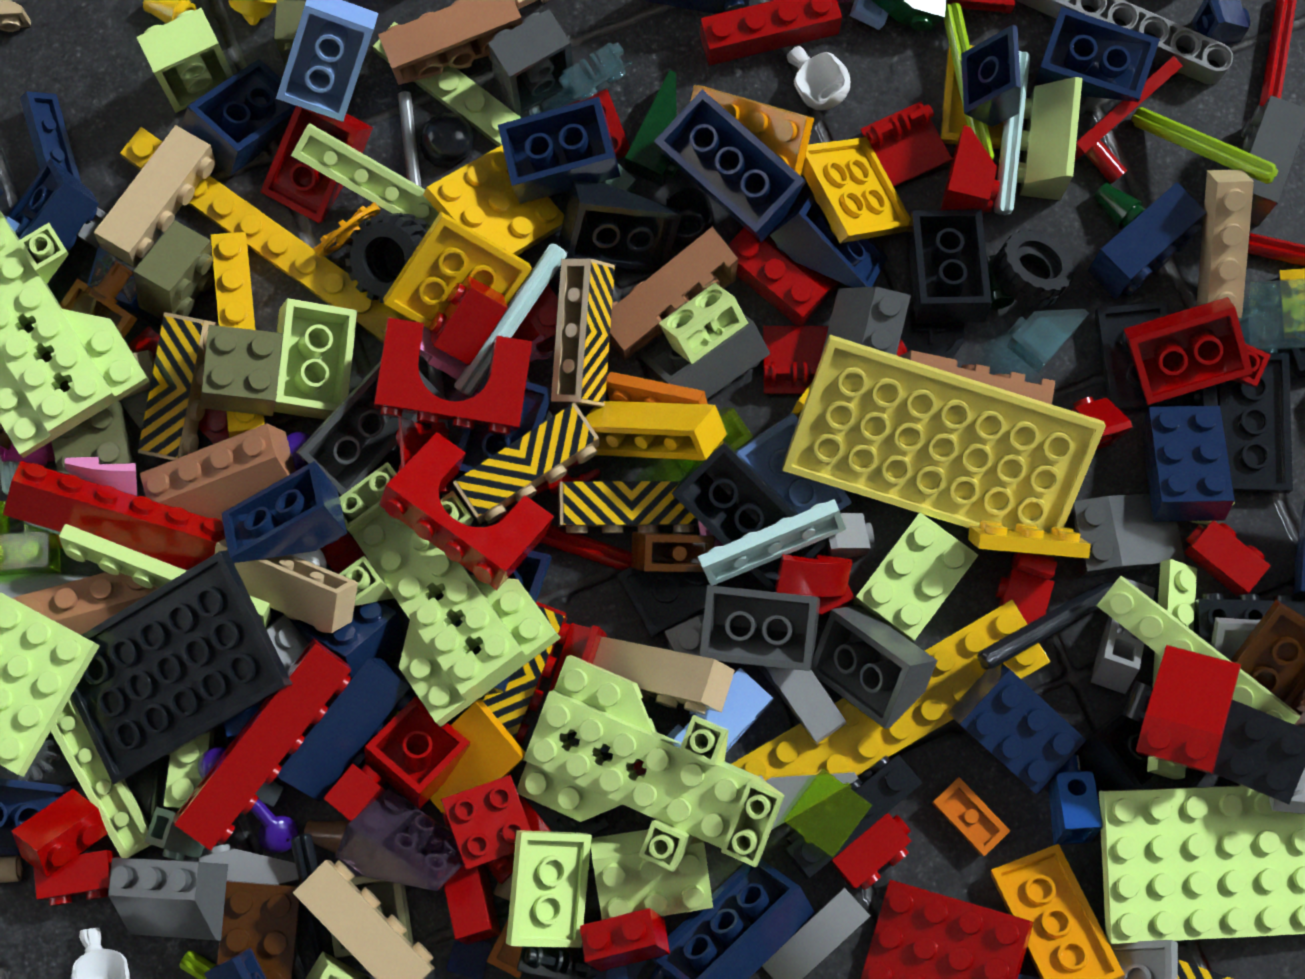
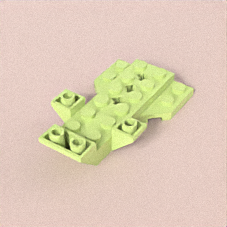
[0,211,150,458]
[339,462,560,727]
[516,655,785,872]

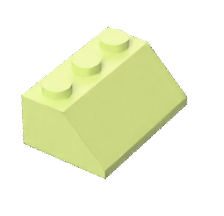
[1017,77,1082,200]

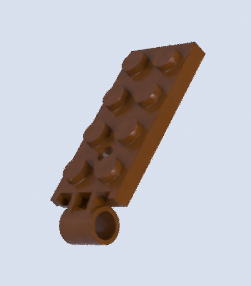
[1215,600,1305,777]
[217,880,301,979]

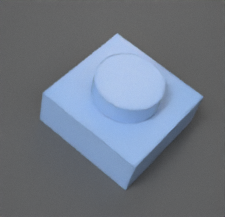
[849,0,888,30]

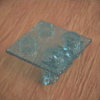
[557,42,633,101]
[1250,279,1305,353]

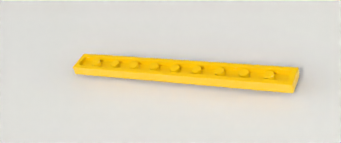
[120,127,414,344]

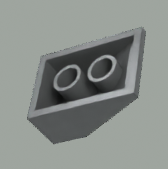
[1067,494,1185,579]

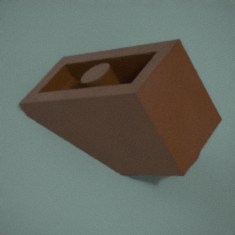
[631,532,715,572]

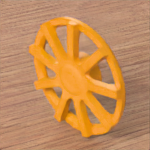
[313,202,381,257]

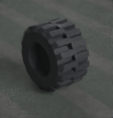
[345,213,429,303]

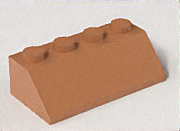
[140,423,296,522]
[13,572,158,635]

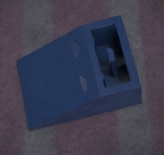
[270,568,404,681]

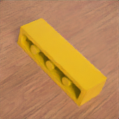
[585,401,727,461]

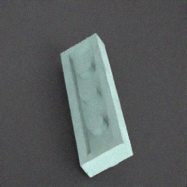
[698,499,847,586]

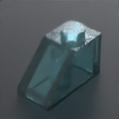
[1007,309,1089,373]

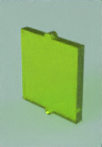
[783,768,872,858]

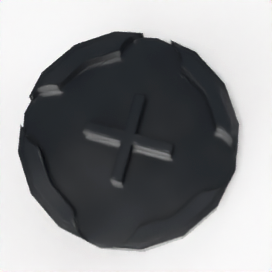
[901,301,965,359]

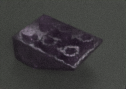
[336,789,464,891]

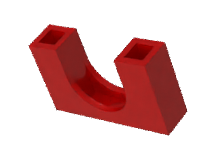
[373,317,532,435]
[379,432,554,590]

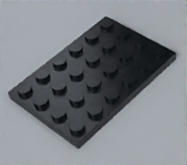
[71,550,293,785]

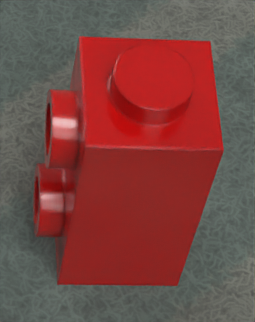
[1184,520,1271,596]
[830,813,912,891]
[33,850,120,906]
[440,856,501,945]

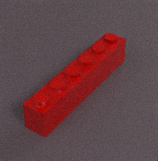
[3,461,226,570]
[174,638,351,851]

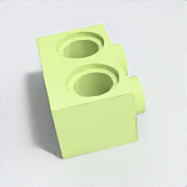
[659,283,748,364]

